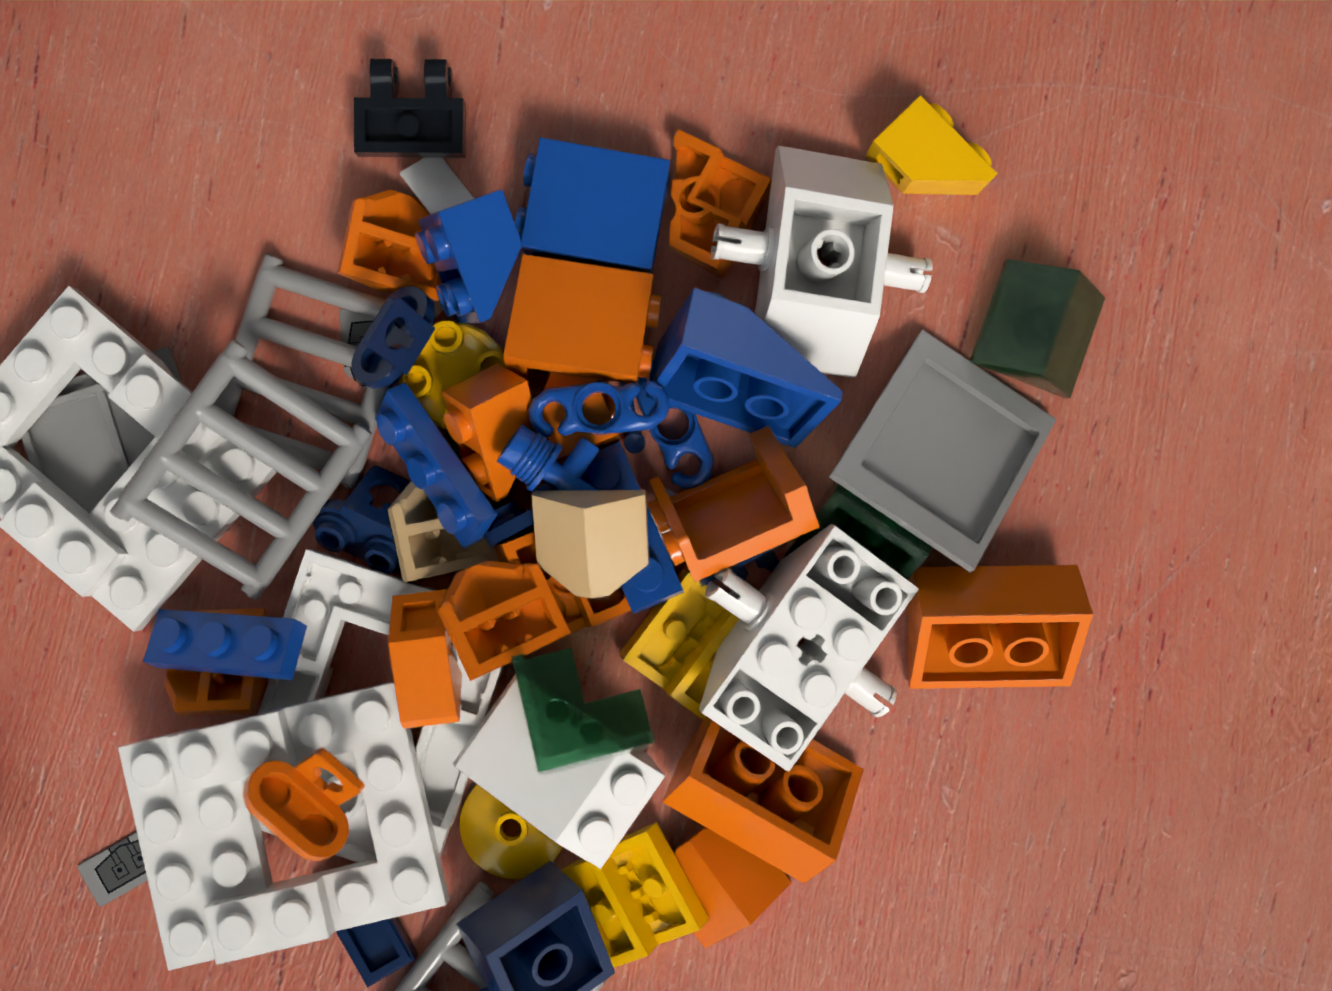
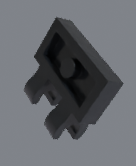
[354,59,466,158]

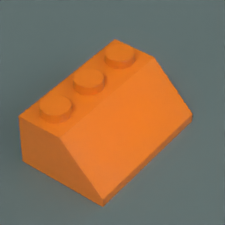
[906,565,1093,689]
[662,716,864,884]

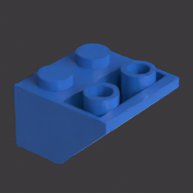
[415,189,522,323]

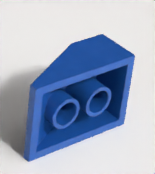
[646,288,843,448]

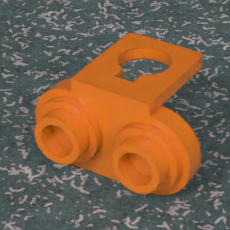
[243,748,365,861]

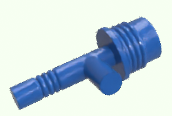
[496,424,599,491]

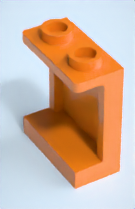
[503,254,662,384]
[647,426,819,582]

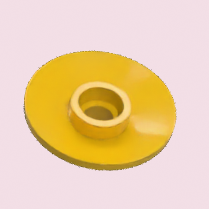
[460,784,563,879]

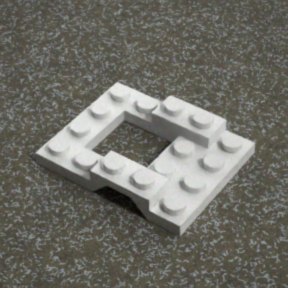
[0,286,276,632]
[258,549,504,863]
[118,681,450,971]

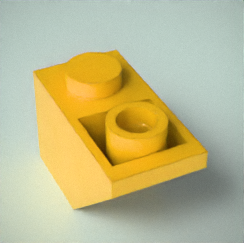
[865,95,998,195]

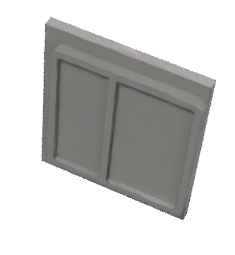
[829,329,1057,572]
[22,347,230,531]

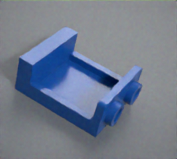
[515,137,670,274]

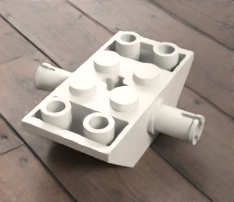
[711,145,933,378]
[699,524,919,772]

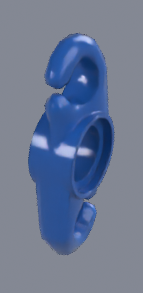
[636,360,714,489]
[528,380,670,437]

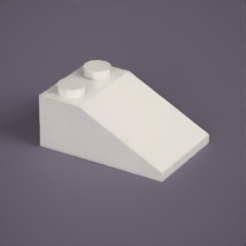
[453,671,665,869]

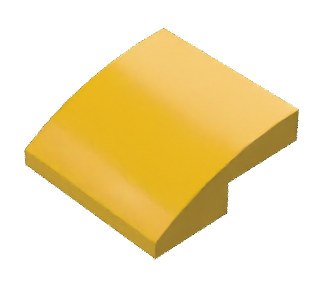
[619,568,739,720]
[561,822,709,968]

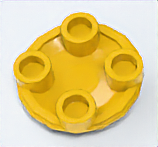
[399,321,505,429]

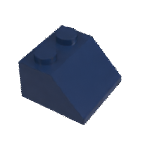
[456,861,615,991]

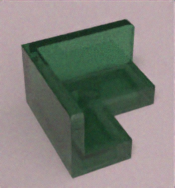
[512,648,655,776]

